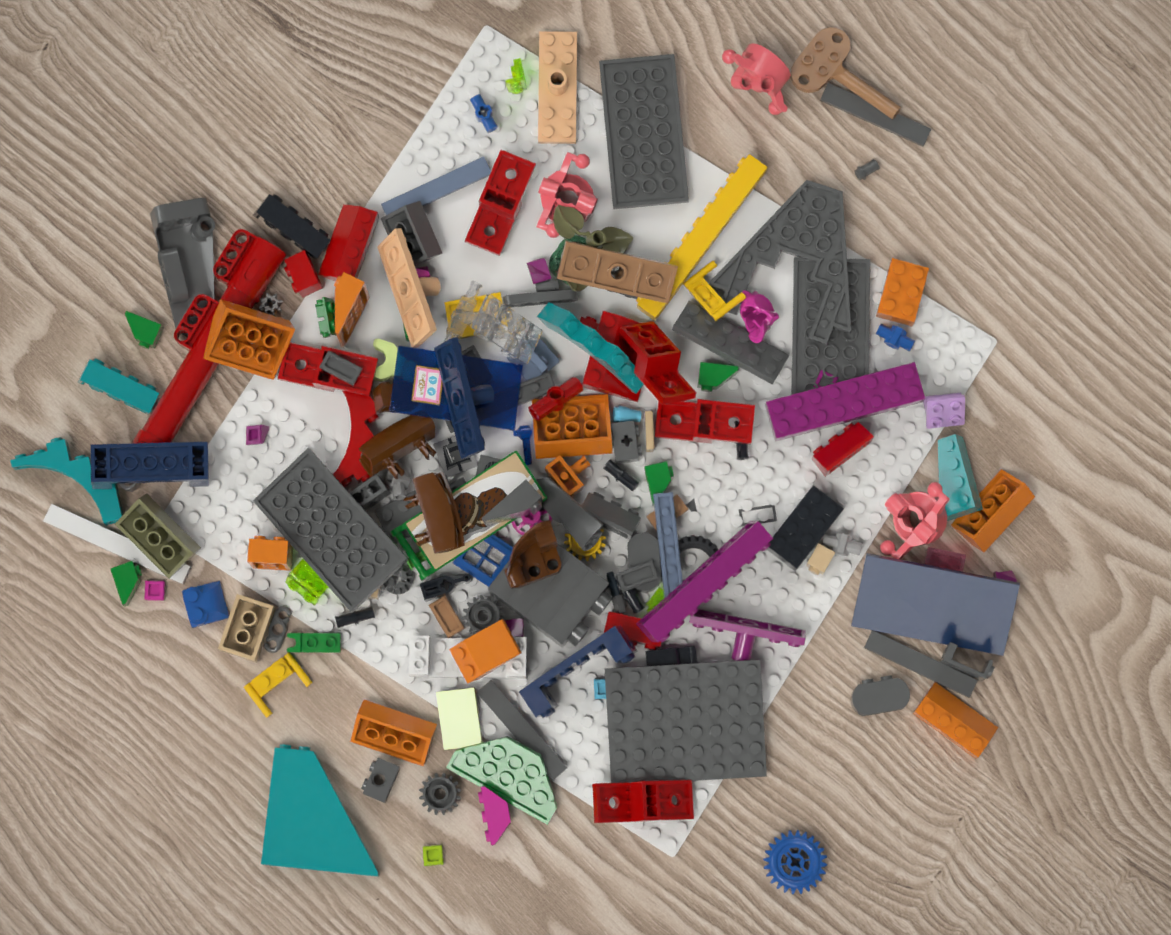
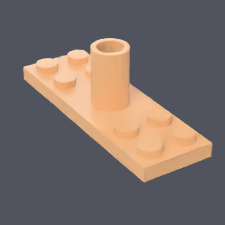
[538,31,577,144]
[377,228,440,348]

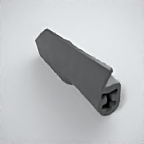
[536,477,603,551]

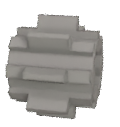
[259,293,283,316]

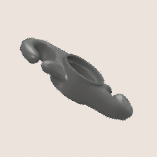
[264,606,292,653]

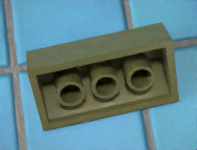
[115,494,201,579]

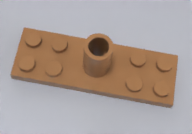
[556,241,678,304]

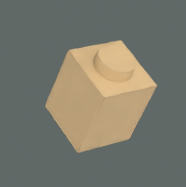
[806,543,835,575]

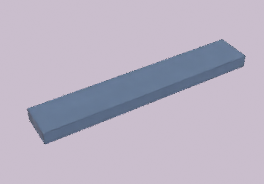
[381,156,491,215]
[653,492,683,598]

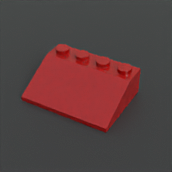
[582,311,642,403]

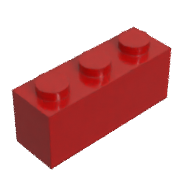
[604,612,661,650]

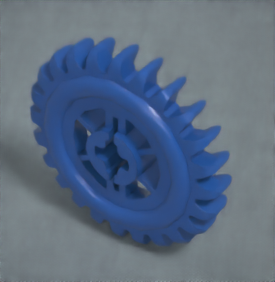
[763,830,827,895]

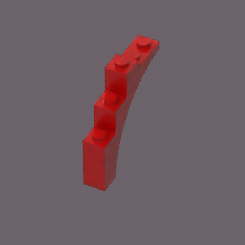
[333,391,381,487]

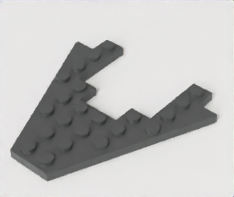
[709,180,852,346]

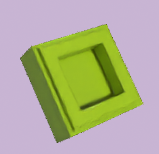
[423,845,444,866]

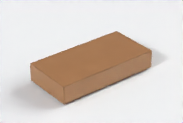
[428,596,465,638]

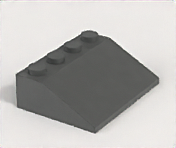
[482,480,543,526]

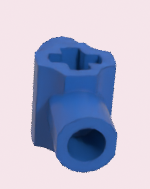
[470,94,498,133]
[876,323,915,352]

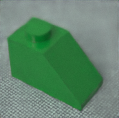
[125,311,164,350]
[697,362,739,392]
[644,461,674,506]
[110,561,142,607]

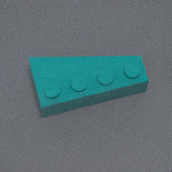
[77,358,159,415]
[938,434,983,521]

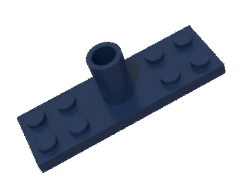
[434,337,494,459]

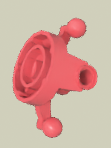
[722,43,791,115]
[536,152,598,238]
[880,482,950,560]

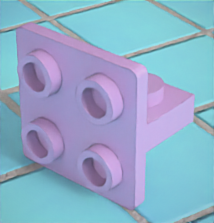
[923,393,965,429]

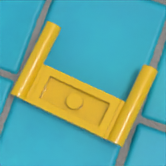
[683,260,746,321]
[243,652,313,718]

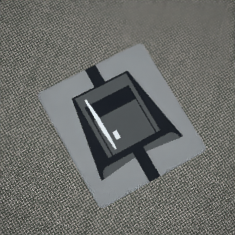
[433,436,478,477]

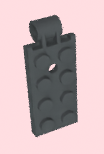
[375,475,466,544]

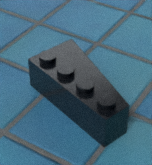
[253,194,331,259]

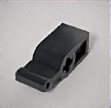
[419,574,471,602]
[645,645,698,666]

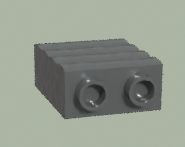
[488,544,613,648]

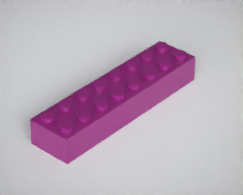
[765,362,925,442]
[636,521,773,642]

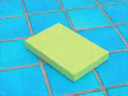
[436,687,483,750]

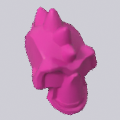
[740,290,779,343]

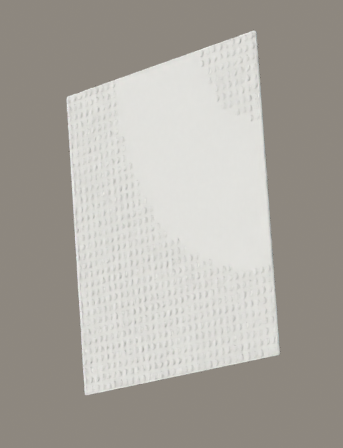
[165,26,997,857]

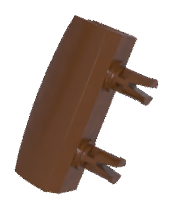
[359,410,436,479]
[403,472,465,554]

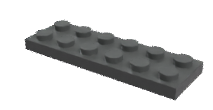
[672,301,789,385]

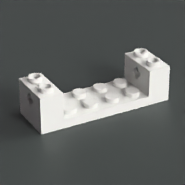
[409,635,527,679]

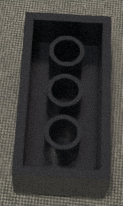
[767,485,844,572]

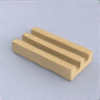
[645,411,654,452]

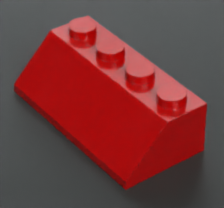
[318,204,379,281]

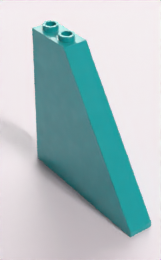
[261,744,379,877]

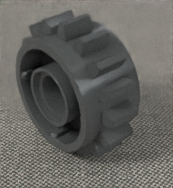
[462,595,505,634]
[419,773,461,815]

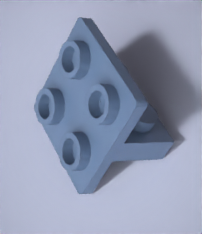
[507,333,559,381]

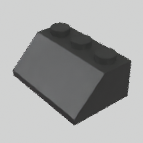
[381,201,442,266]
[581,492,641,540]

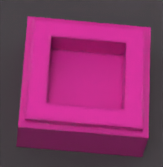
[144,581,165,601]

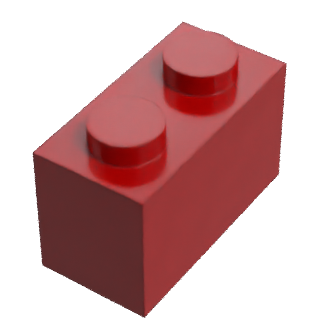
[284,250,323,298]

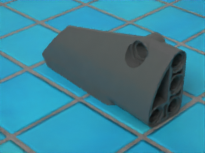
[150,198,215,337]

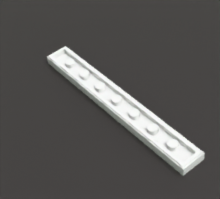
[43,504,191,584]

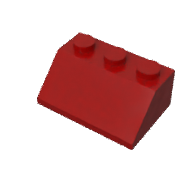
[812,422,874,477]

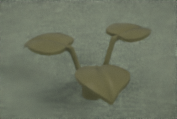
[553,205,633,292]

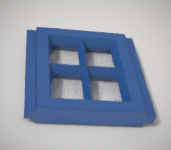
[453,535,513,587]

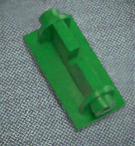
[315,297,337,338]

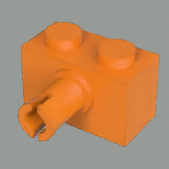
[545,455,591,497]

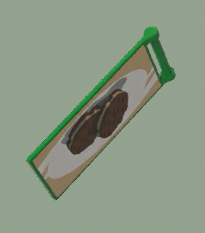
[390,451,547,581]

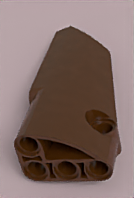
[504,520,562,589]

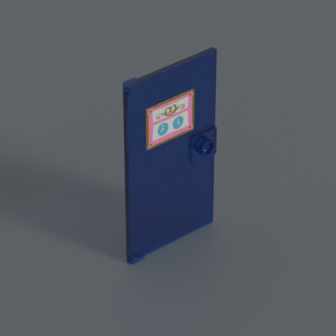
[389,345,523,431]

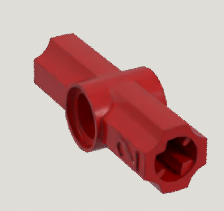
[528,377,583,421]

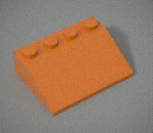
[334,272,370,348]
[203,299,295,380]
[532,394,613,459]

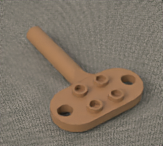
[790,27,901,120]

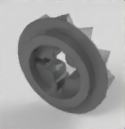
[383,565,413,595]

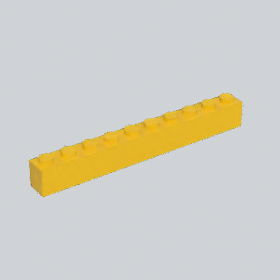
[636,154,768,321]

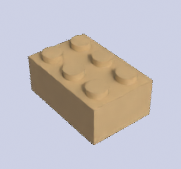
[218,594,276,663]

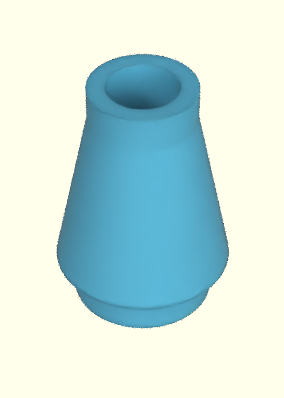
[613,405,641,423]

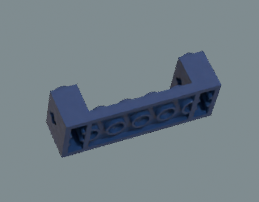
[90,442,209,489]
[519,625,638,718]

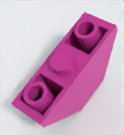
[478,786,511,846]

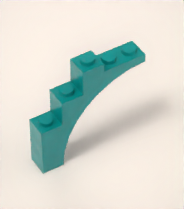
[537,302,644,394]
[10,437,124,525]

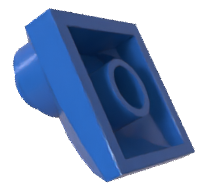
[182,581,229,628]

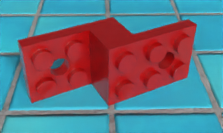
[465,150,536,256]
[619,321,697,405]
[277,343,378,397]
[655,399,755,444]
[592,780,694,823]

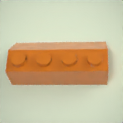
[951,469,1035,552]
[913,682,998,759]
[350,700,437,766]

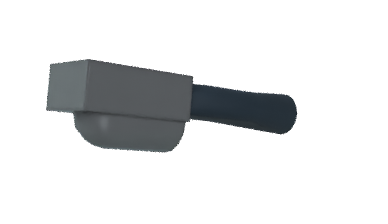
[606,571,627,614]

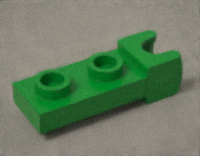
[287,633,341,653]

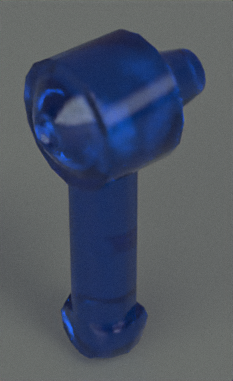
[513,425,532,466]

